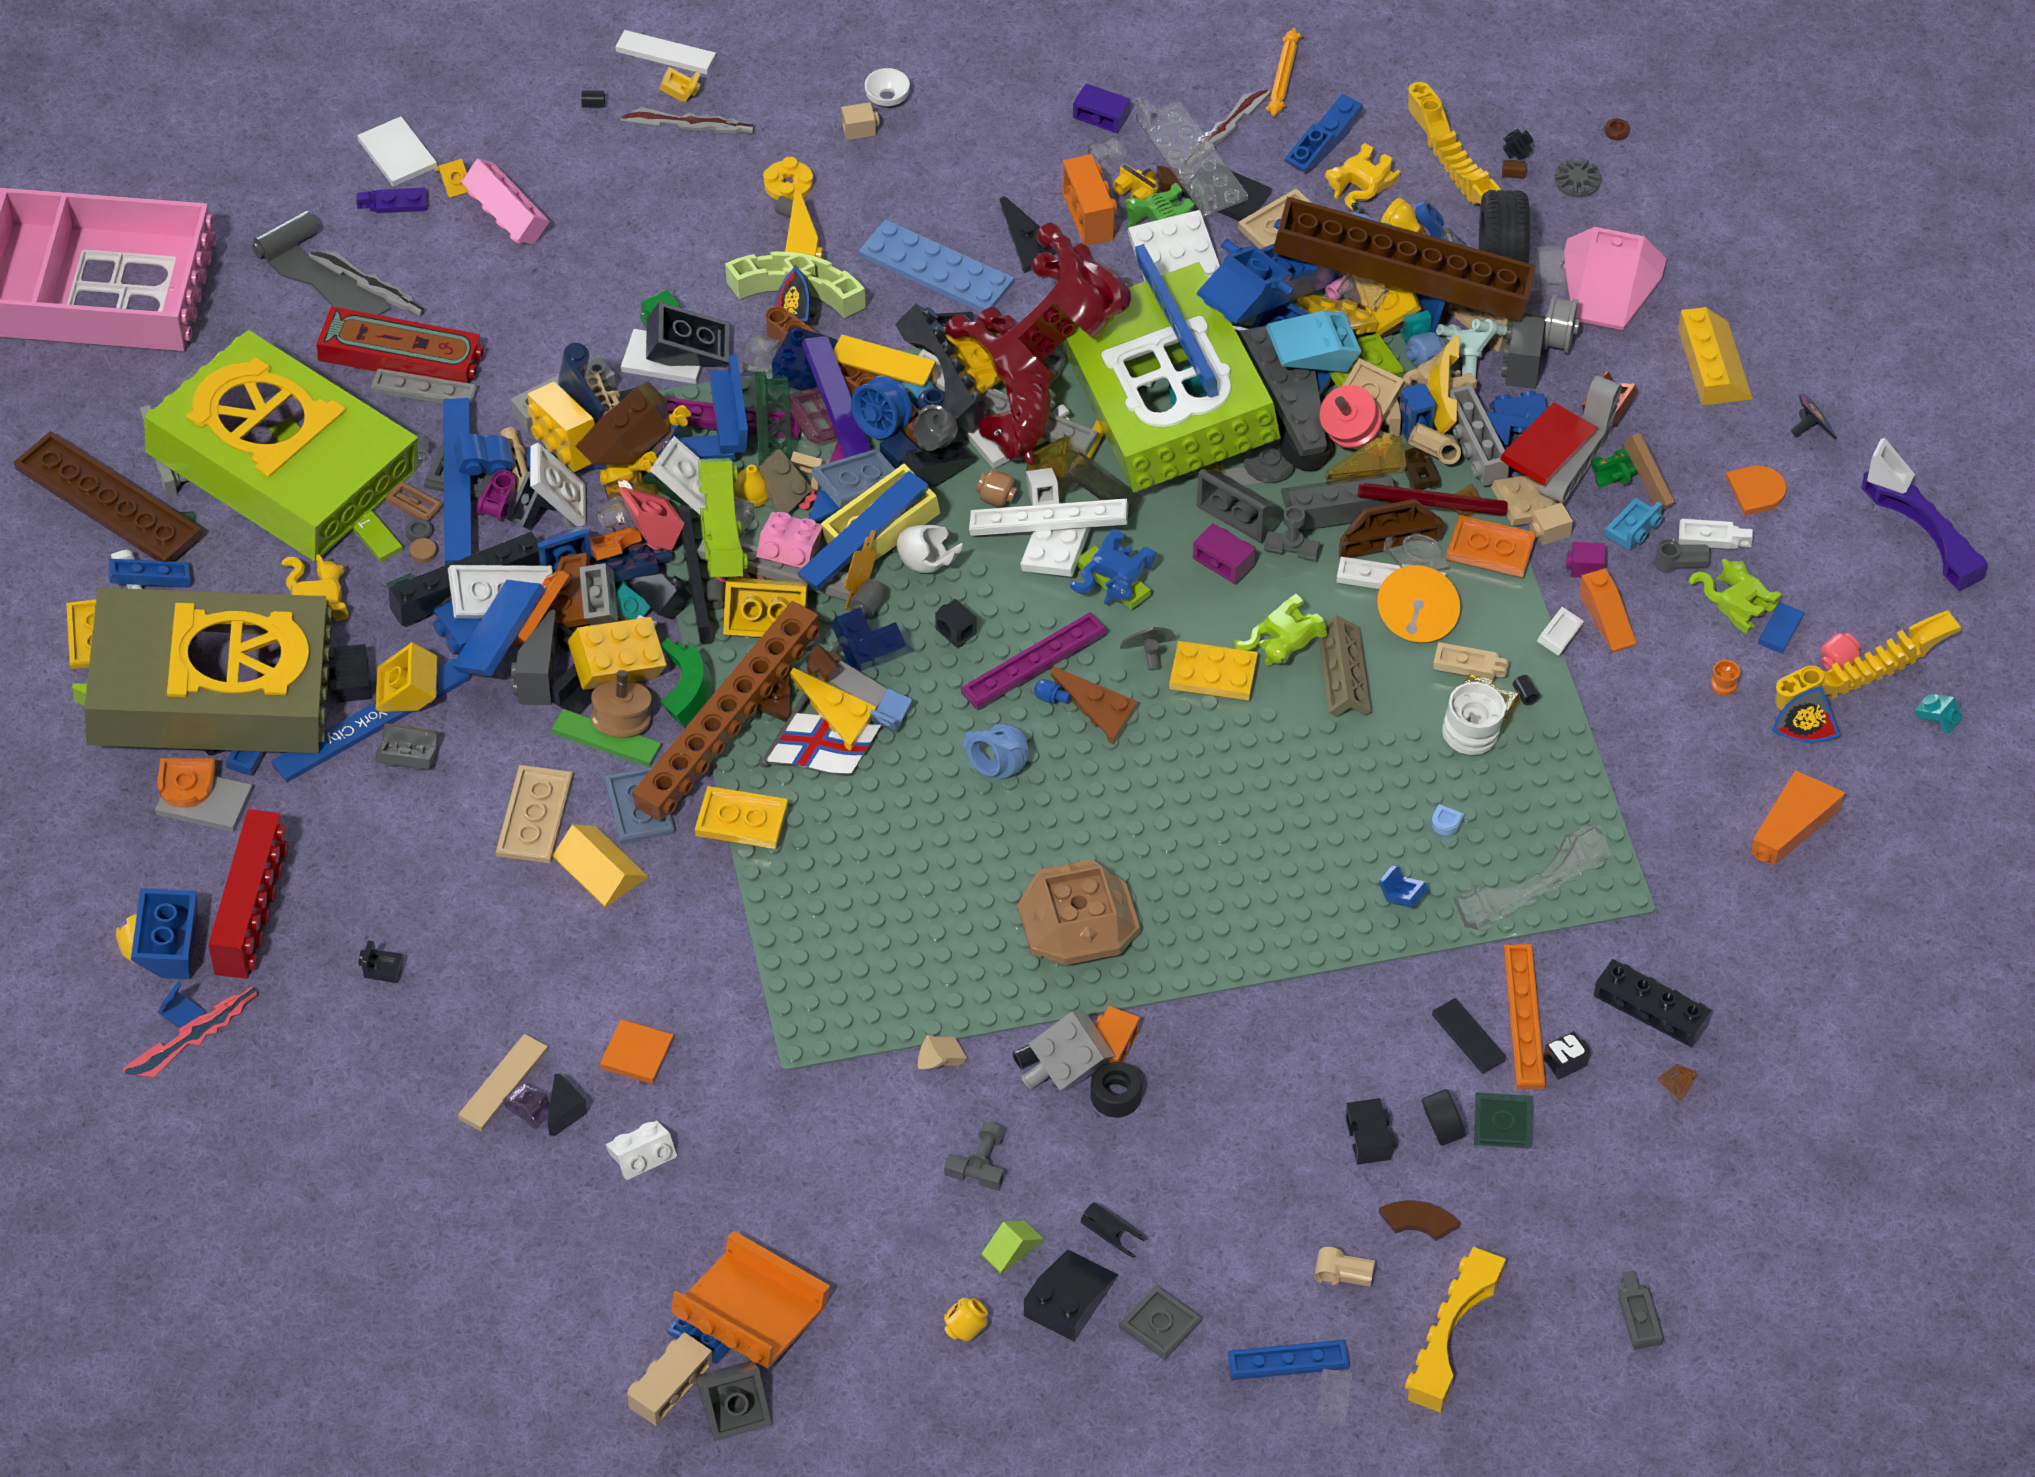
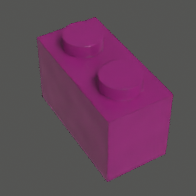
[1193,523,1255,584]

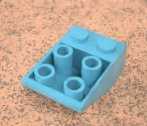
[1266,311,1361,372]

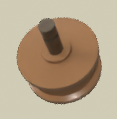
[591,670,651,737]

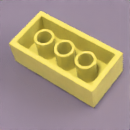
[821,464,940,572]

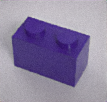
[1073,83,1131,134]

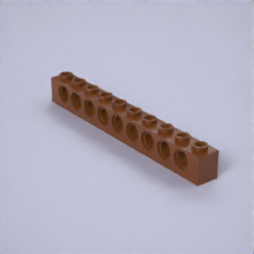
[632,601,821,822]

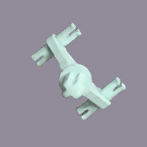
[1436,319,1507,379]

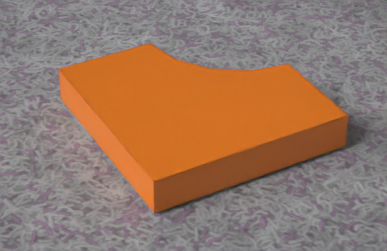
[590,527,642,560]

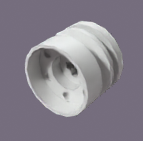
[1442,682,1506,755]

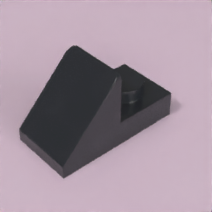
[506,471,554,530]

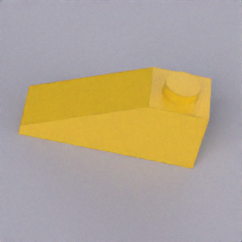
[785,190,823,259]

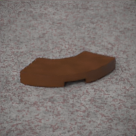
[1379,1200,1460,1241]

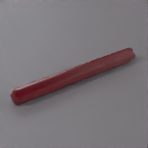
[1357,483,1508,515]

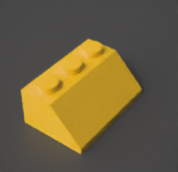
[723,577,808,637]

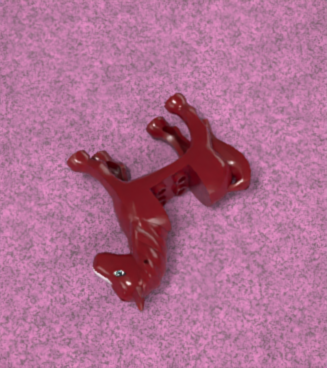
[945,222,1131,466]

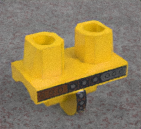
[1113,163,1158,199]

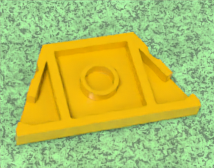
[1297,294,1378,335]
[944,327,1001,393]

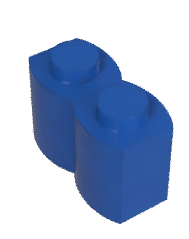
[454,433,514,476]

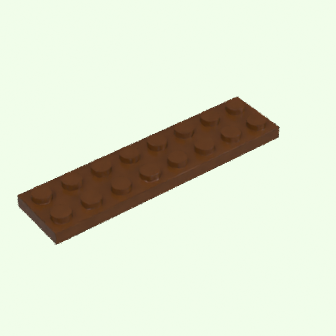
[13,431,203,562]

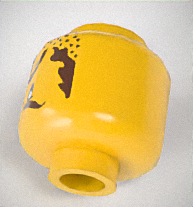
[944,1298,988,1342]

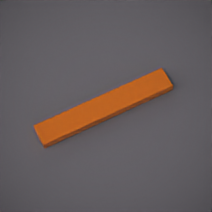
[1503,944,1545,1089]

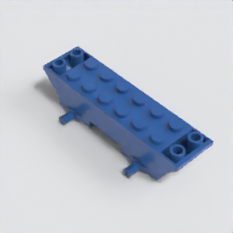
[1197,218,1344,323]

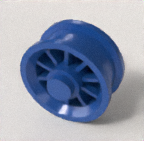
[851,376,912,439]

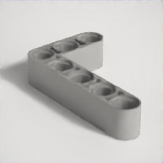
[1538,375,1622,503]

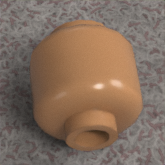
[976,469,1017,508]

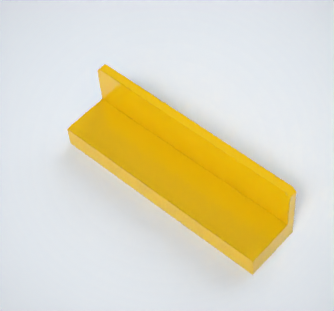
[833,335,939,387]

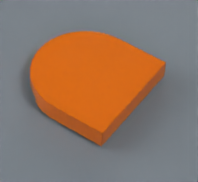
[1725,466,1786,516]
[157,758,216,808]

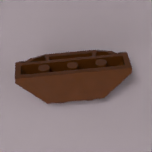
[575,382,670,465]
[1339,499,1443,558]

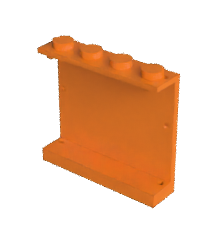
[671,1231,830,1369]

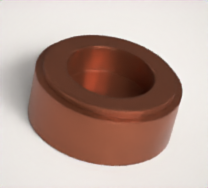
[1604,118,1630,141]

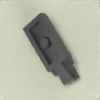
[1618,1271,1663,1350]

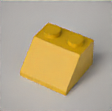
[376,642,437,712]

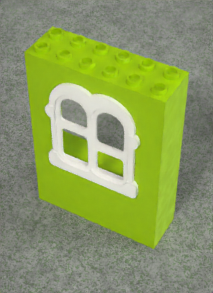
[1062,262,1280,493]

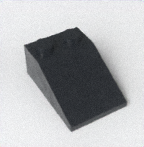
[646,302,730,366]
[1023,1249,1118,1342]

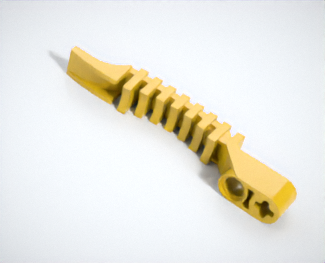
[1408,82,1501,205]
[1775,610,1961,710]

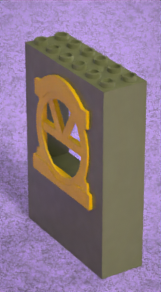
[85,588,332,753]

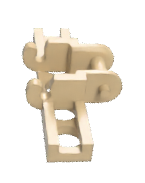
[585,373,620,416]

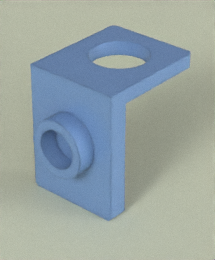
[870,688,912,732]

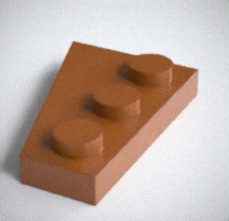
[535,553,590,629]

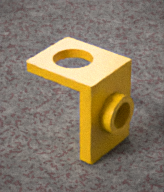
[434,158,468,198]

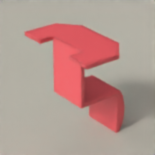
[798,489,817,510]

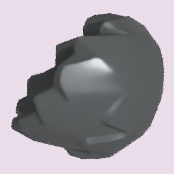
[913,404,958,451]

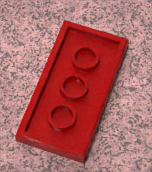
[1500,402,1598,486]

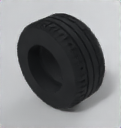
[1479,190,1530,263]

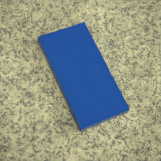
[452,580,546,676]

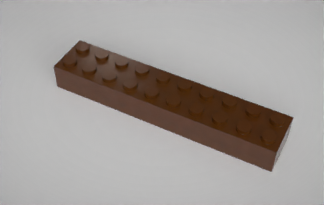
[1272,196,1536,322]

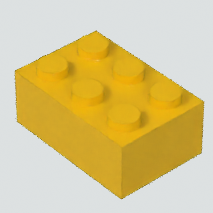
[527,382,595,472]
[568,617,667,690]

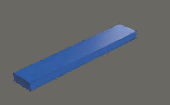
[798,471,929,591]

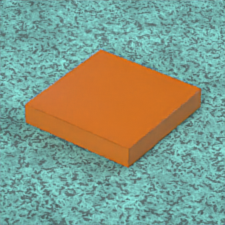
[600,1019,674,1084]

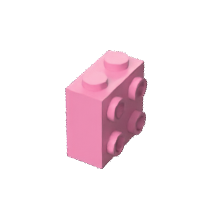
[756,512,822,568]

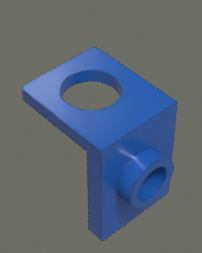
[157,981,205,1029]

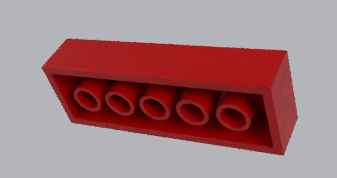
[208,809,289,979]

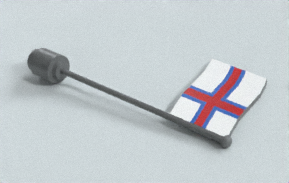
[759,579,885,775]

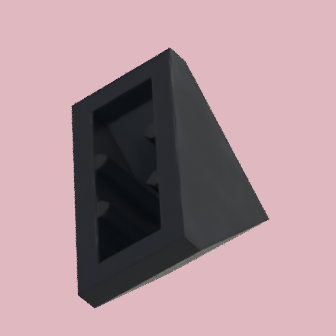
[548,1074,587,1136]

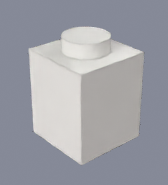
[1026,468,1059,506]

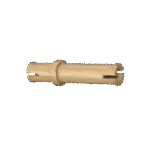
[501,427,528,493]

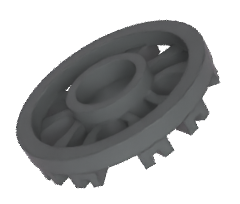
[1554,158,1601,197]

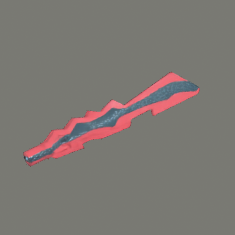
[123,987,257,1077]

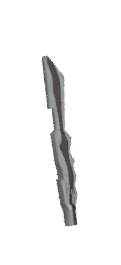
[309,252,426,317]

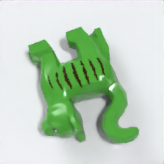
[1124,183,1195,239]

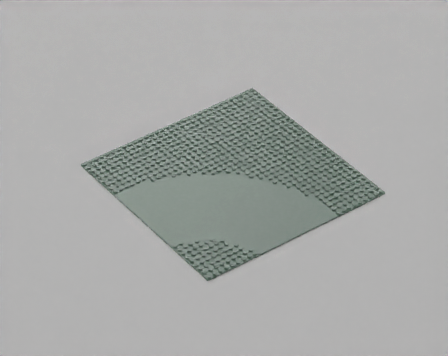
[642,277,1655,1070]

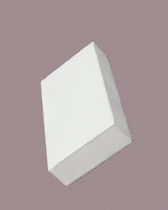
[1537,607,1584,656]

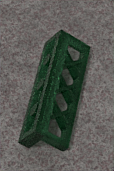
[755,371,792,466]

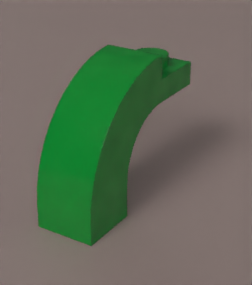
[660,638,712,729]

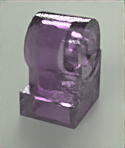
[503,1083,550,1130]

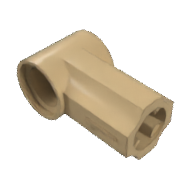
[1408,422,1461,464]
[1314,1247,1375,1287]

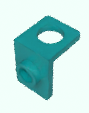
[615,580,651,620]

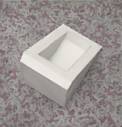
[1867,438,1915,493]

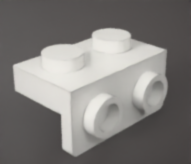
[606,1121,677,1180]

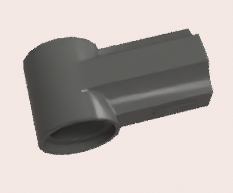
[1654,539,1709,573]

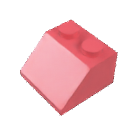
[619,487,684,551]

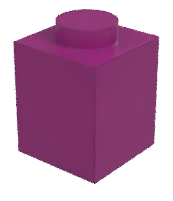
[1566,542,1605,578]

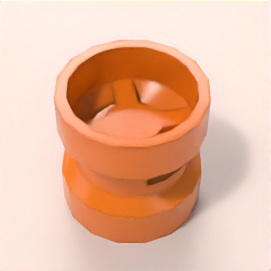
[1711,660,1740,696]

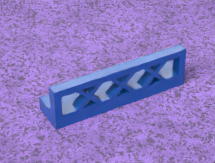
[709,355,748,453]

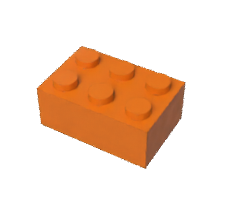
[1062,154,1117,246]

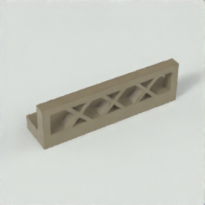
[1318,615,1371,717]

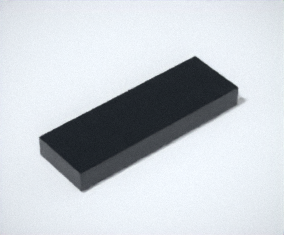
[1432,998,1506,1074]

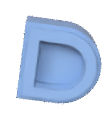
[1432,804,1464,836]

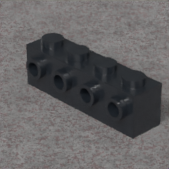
[1594,959,1711,1048]

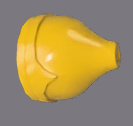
[1381,197,1422,233]
[733,465,771,507]

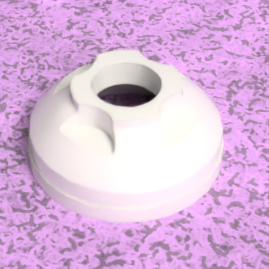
[865,68,910,106]

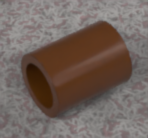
[1502,160,1526,178]

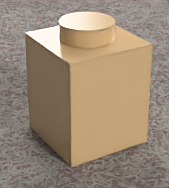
[841,102,879,140]
[1529,502,1573,545]

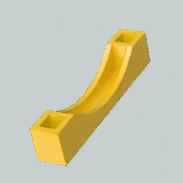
[1405,1247,1506,1413]

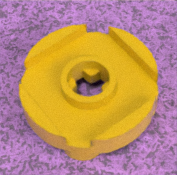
[763,157,813,200]

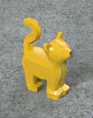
[1325,143,1401,211]
[281,554,349,622]

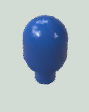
[1034,679,1071,704]

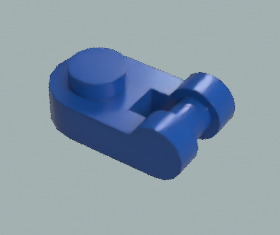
[1414,199,1445,239]

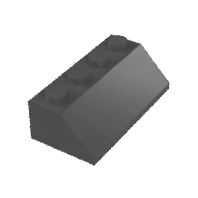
[1281,473,1397,531]

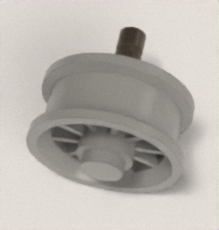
[1523,294,1580,354]

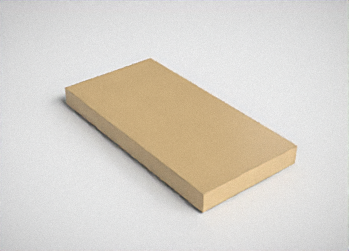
[496,765,573,863]

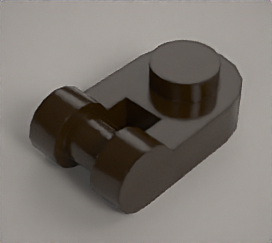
[1402,448,1439,490]

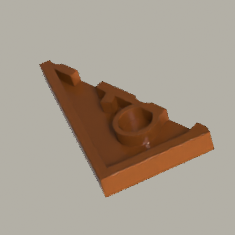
[1050,666,1138,745]

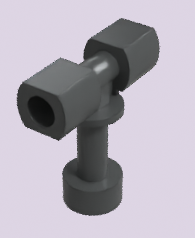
[1264,506,1320,561]
[944,1122,1005,1191]

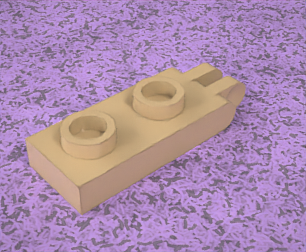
[1433,642,1509,680]

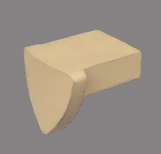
[790,451,826,491]
[917,1035,967,1069]

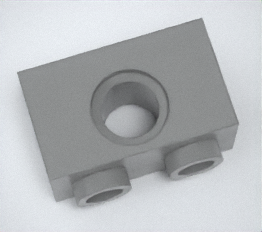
[579,563,618,626]

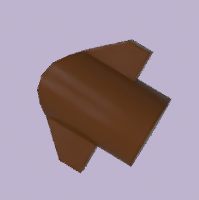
[807,645,841,682]

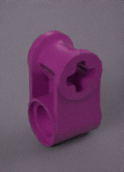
[477,470,517,522]

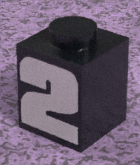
[1543,1031,1590,1080]

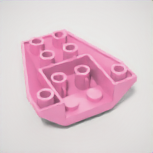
[1562,227,1667,330]

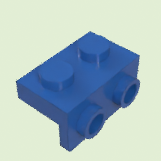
[1489,391,1546,430]

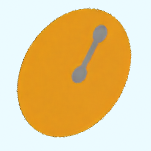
[1377,565,1460,642]

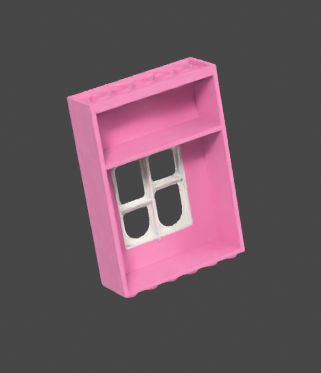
[0,188,216,351]

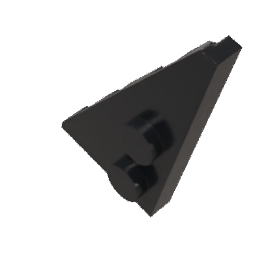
[1000,196,1056,273]

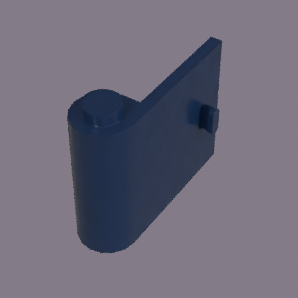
[558,343,605,424]

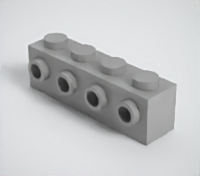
[510,355,616,434]
[1448,384,1509,486]

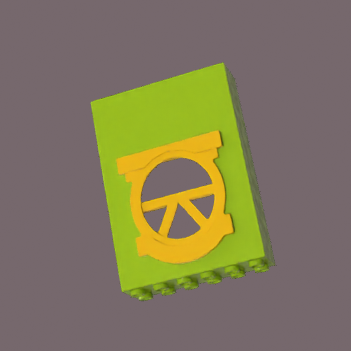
[144,330,418,562]

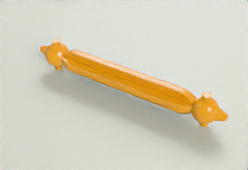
[1266,28,1302,117]

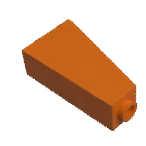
[1750,770,1845,865]

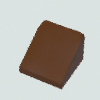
[1156,166,1186,192]

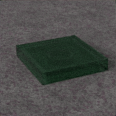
[1474,1092,1533,1149]

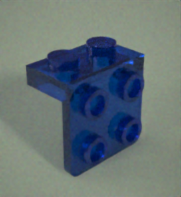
[772,327,838,396]

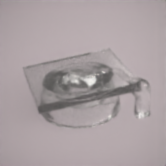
[1383,534,1451,572]

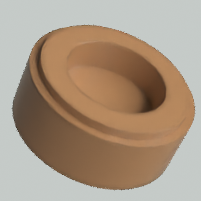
[410,538,437,564]

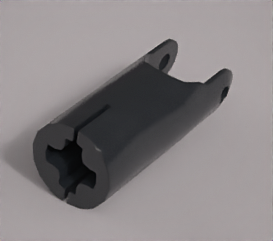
[1080,1202,1146,1258]

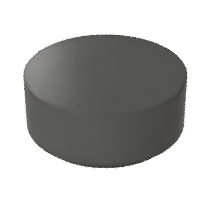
[405,519,432,542]

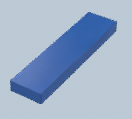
[1227,1340,1349,1380]

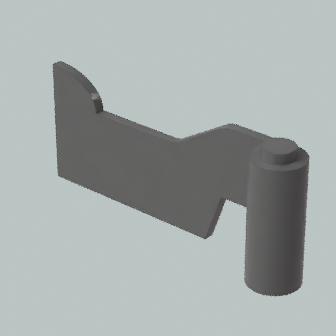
[252,210,391,315]

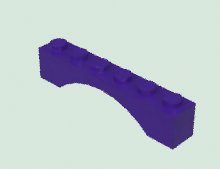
[1861,471,1988,592]

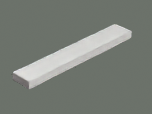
[969,499,1128,536]

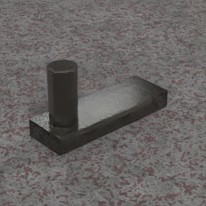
[1059,451,1142,520]

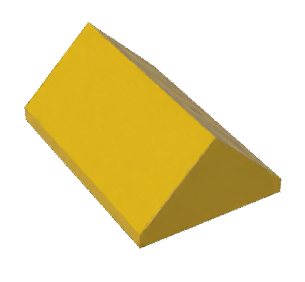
[553,824,648,907]

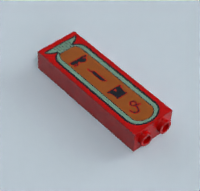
[316,306,484,383]

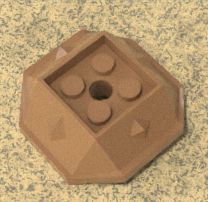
[1018,859,1140,965]

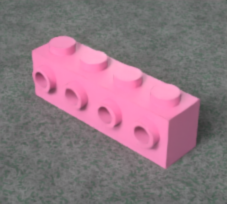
[462,158,550,245]

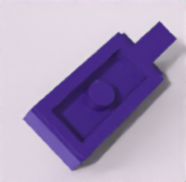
[356,187,427,213]

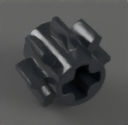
[1503,128,1533,160]

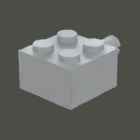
[1021,1009,1115,1091]

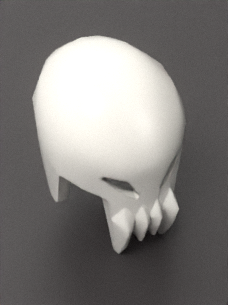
[897,525,963,573]

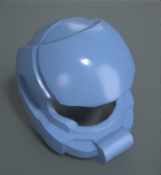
[962,724,1029,780]

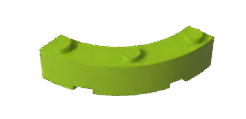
[698,458,747,577]

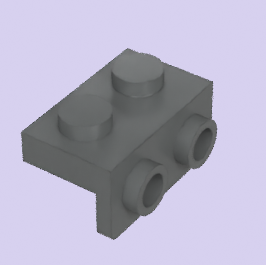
[376,724,437,770]

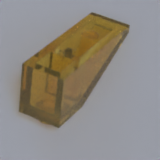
[1325,433,1406,480]

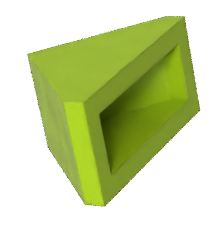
[981,1220,1044,1274]

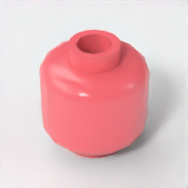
[1820,633,1861,671]

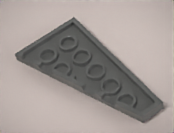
[1238,326,1327,457]

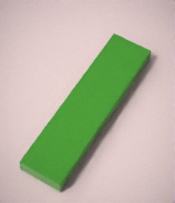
[551,709,662,767]

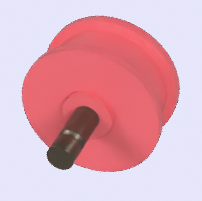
[1320,385,1382,448]

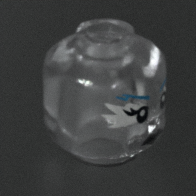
[596,496,634,533]

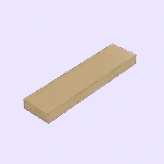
[458,1034,548,1132]

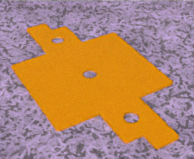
[844,530,877,610]

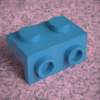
[1604,498,1663,551]

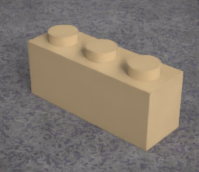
[627,1332,713,1426]

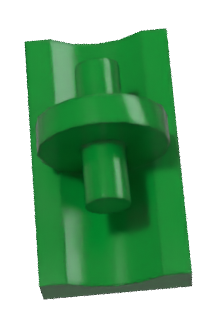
[1591,448,1638,488]

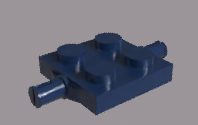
[597,544,673,582]

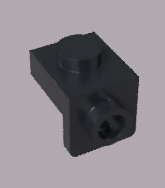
[358,940,404,983]

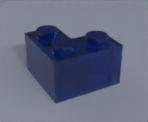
[831,607,907,671]

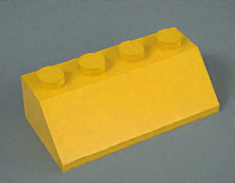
[1678,307,1752,405]

